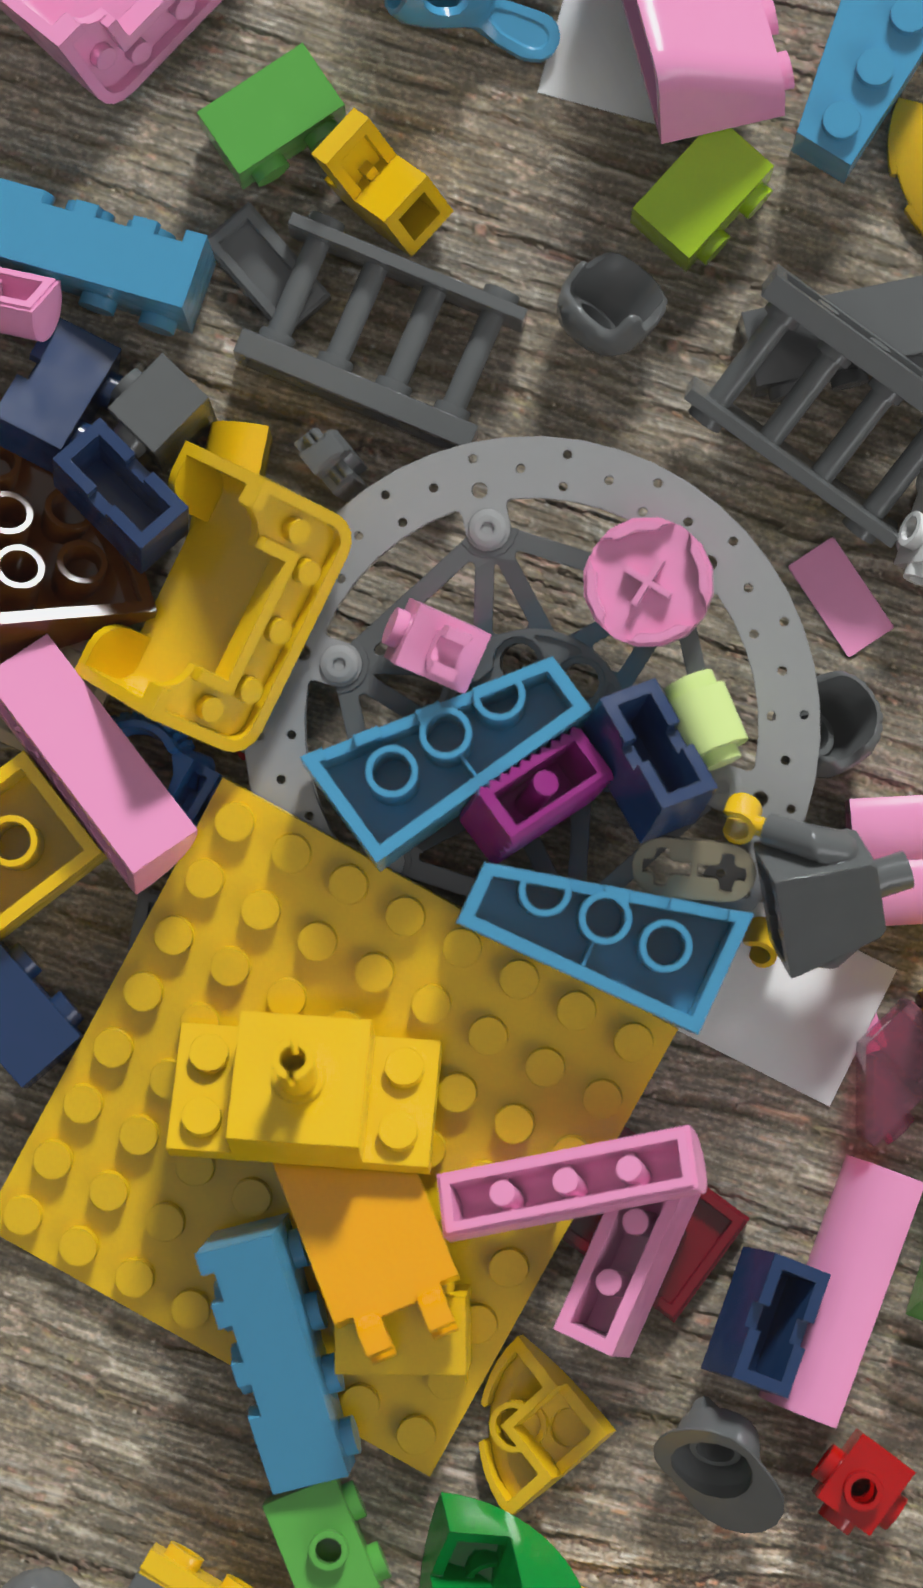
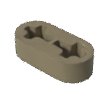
[632,835,757,903]

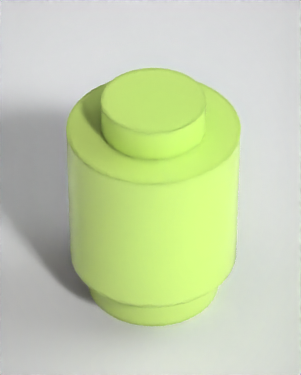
[664,669,749,771]

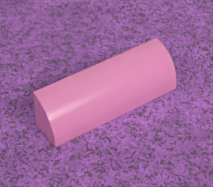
[0,634,198,895]
[758,1155,923,1429]

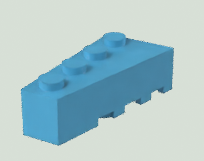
[455,862,754,1035]

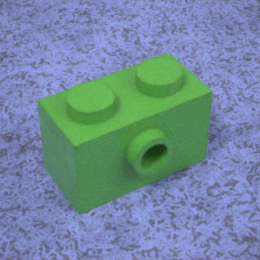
[197,43,346,189]
[262,1478,392,1588]

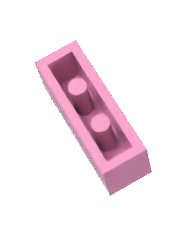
[553,1194,701,1358]

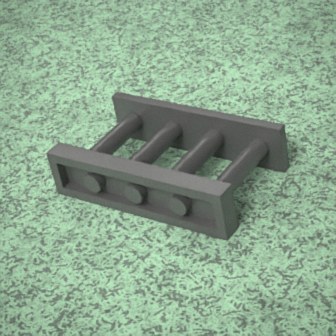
[233,211,528,450]
[684,264,923,548]

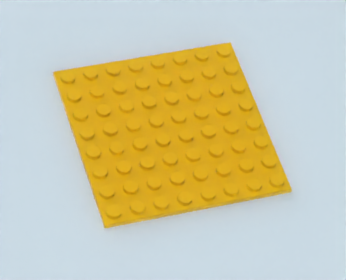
[0,777,679,1477]

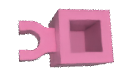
[382,598,491,694]

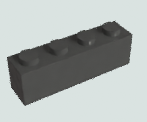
[737,275,923,403]

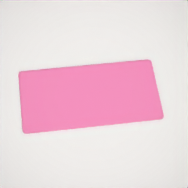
[788,537,893,657]

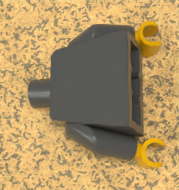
[723,792,915,979]

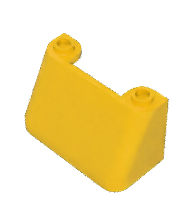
[75,440,352,752]

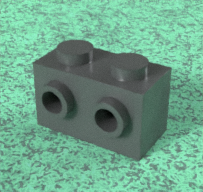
[108,353,217,474]

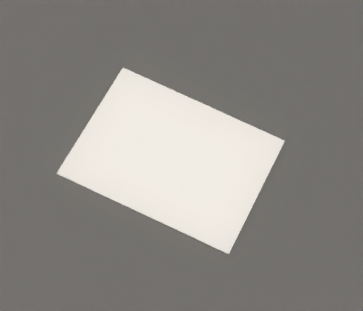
[538,0,655,124]
[671,895,897,1107]

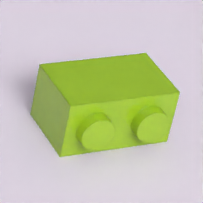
[630,128,774,272]

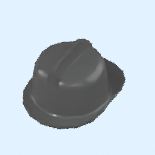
[653,1396,784,1534]

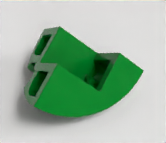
[419,1492,581,1588]

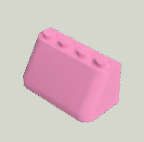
[621,0,795,144]

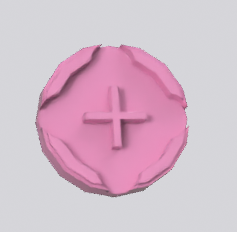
[583,517,714,647]

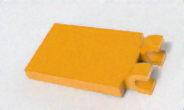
[273,1163,460,1365]

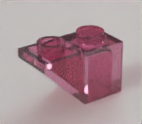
[856,998,923,1147]

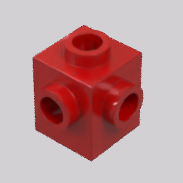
[811,1428,916,1536]

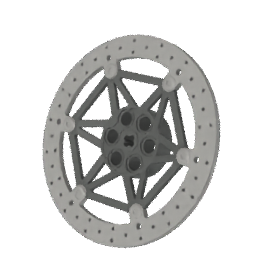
[244,436,820,913]

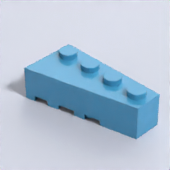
[791,0,923,184]
[0,178,216,337]
[300,656,591,872]
[195,1213,362,1495]

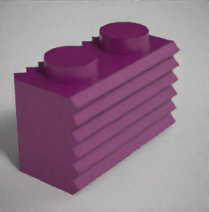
[459,727,613,864]

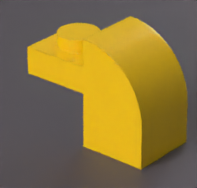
[311,108,454,257]

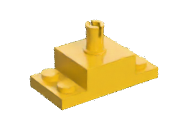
[166,1011,442,1174]

